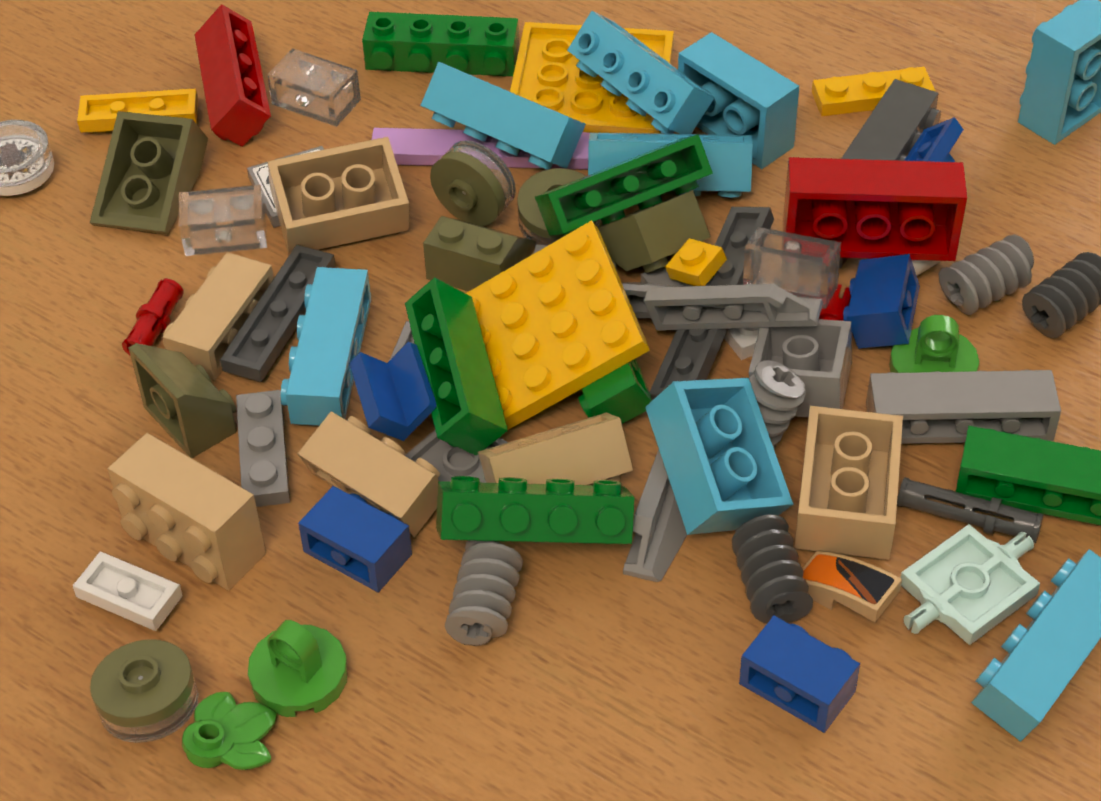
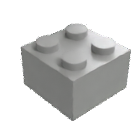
[748,319,852,417]

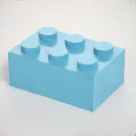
[1018,0,1101,145]
[678,32,799,169]
[645,378,793,535]

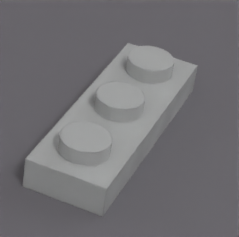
[236,390,290,507]

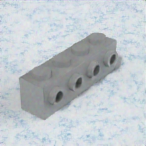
[866,370,1061,444]

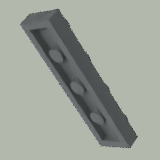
[220,245,336,382]

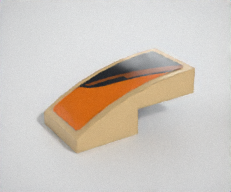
[803,551,902,622]

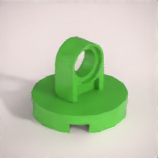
[889,315,979,373]
[248,620,347,717]

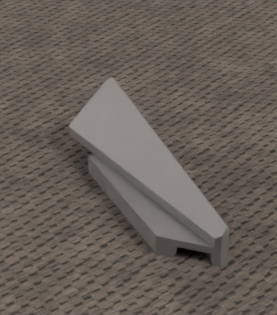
[622,282,823,330]
[623,449,687,582]

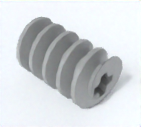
[938,234,1034,315]
[749,360,806,449]
[445,540,523,646]

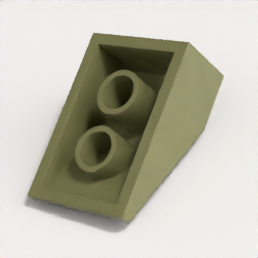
[90,111,208,235]

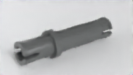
[897,477,1044,543]

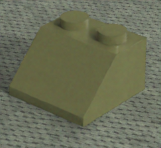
[597,190,711,273]
[423,216,536,291]
[128,343,236,458]

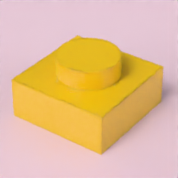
[665,238,727,286]

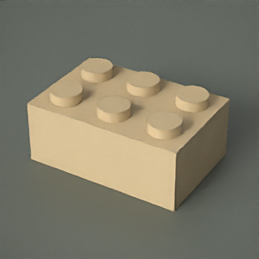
[267,137,409,255]
[794,406,903,560]
[107,433,266,591]

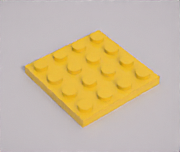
[510,22,674,134]
[465,220,650,430]

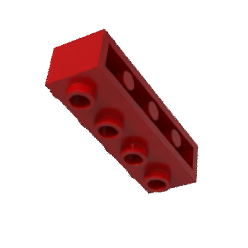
[194,4,271,147]

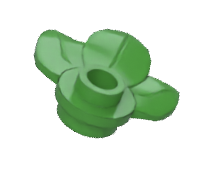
[182,692,277,770]

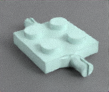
[900,524,1040,645]

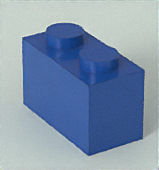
[843,254,920,349]
[298,486,412,593]
[739,615,860,733]

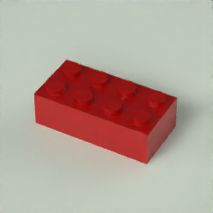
[783,157,967,261]

